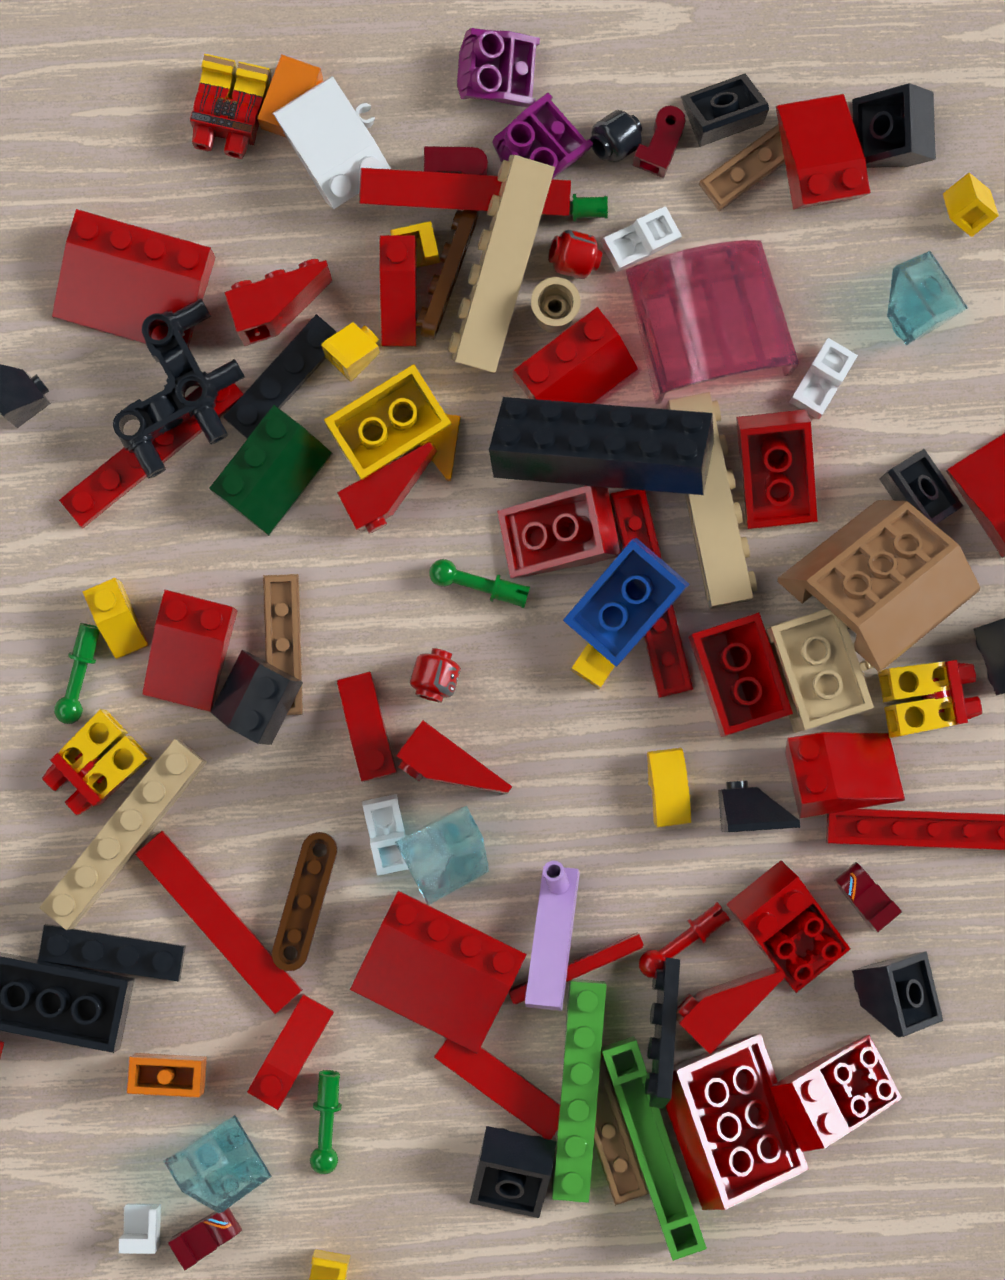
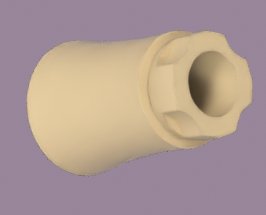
[531,277,581,333]

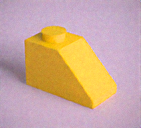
[321,322,380,382]
[82,578,149,659]

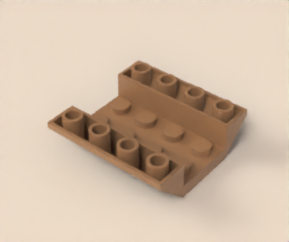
[777,500,980,673]

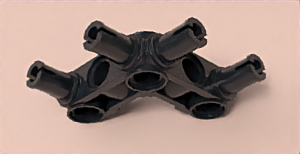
[113,298,245,479]

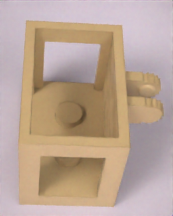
[766,609,874,733]

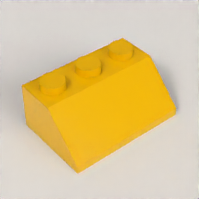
[324,364,452,480]

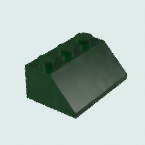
[209,405,333,536]

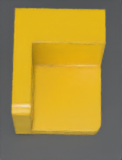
[943,172,999,237]
[390,221,440,268]
[570,643,615,689]
[309,1249,350,1280]

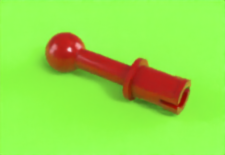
[639,902,731,978]

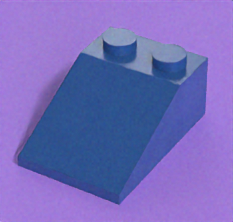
[563,538,690,667]

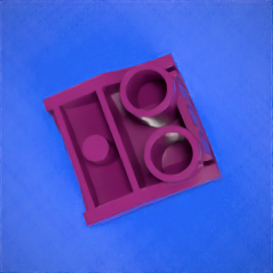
[457,28,540,107]
[492,93,593,179]

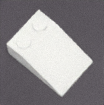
[273,76,391,209]

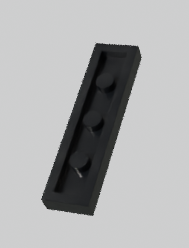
[223,314,337,439]
[38,924,186,982]
[645,957,680,1109]

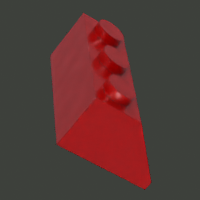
[513,306,638,404]
[688,612,793,737]

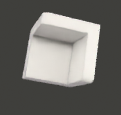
[119,1203,161,1254]

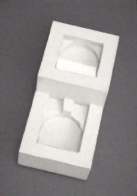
[600,206,682,272]
[789,338,858,420]
[362,794,412,876]

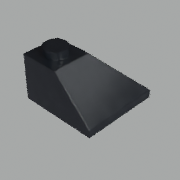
[0,364,51,428]
[718,781,800,832]
[852,951,943,1037]

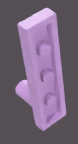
[525,861,580,1011]

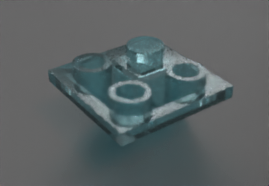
[395,806,489,905]
[163,1115,272,1213]

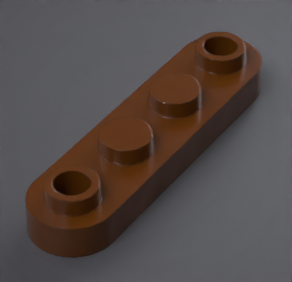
[416,209,480,340]
[272,832,338,971]

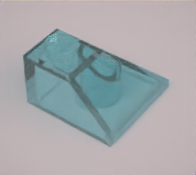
[887,251,968,345]

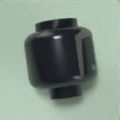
[590,110,642,162]

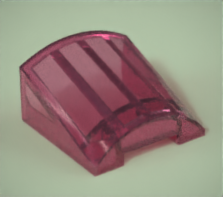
[626,240,799,404]

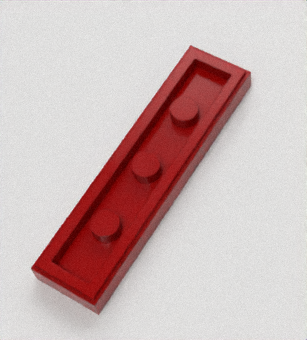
[508,933,644,1004]
[434,1039,560,1140]

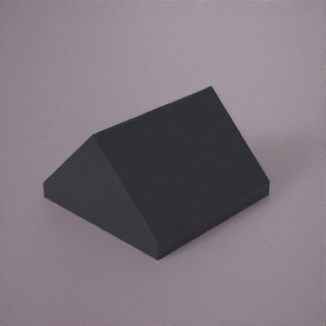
[681,73,769,147]
[879,449,963,525]

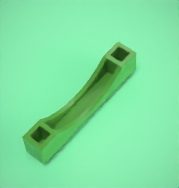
[552,979,607,1203]
[601,1036,707,1261]

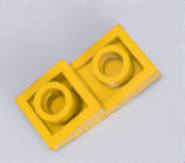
[647,747,691,828]

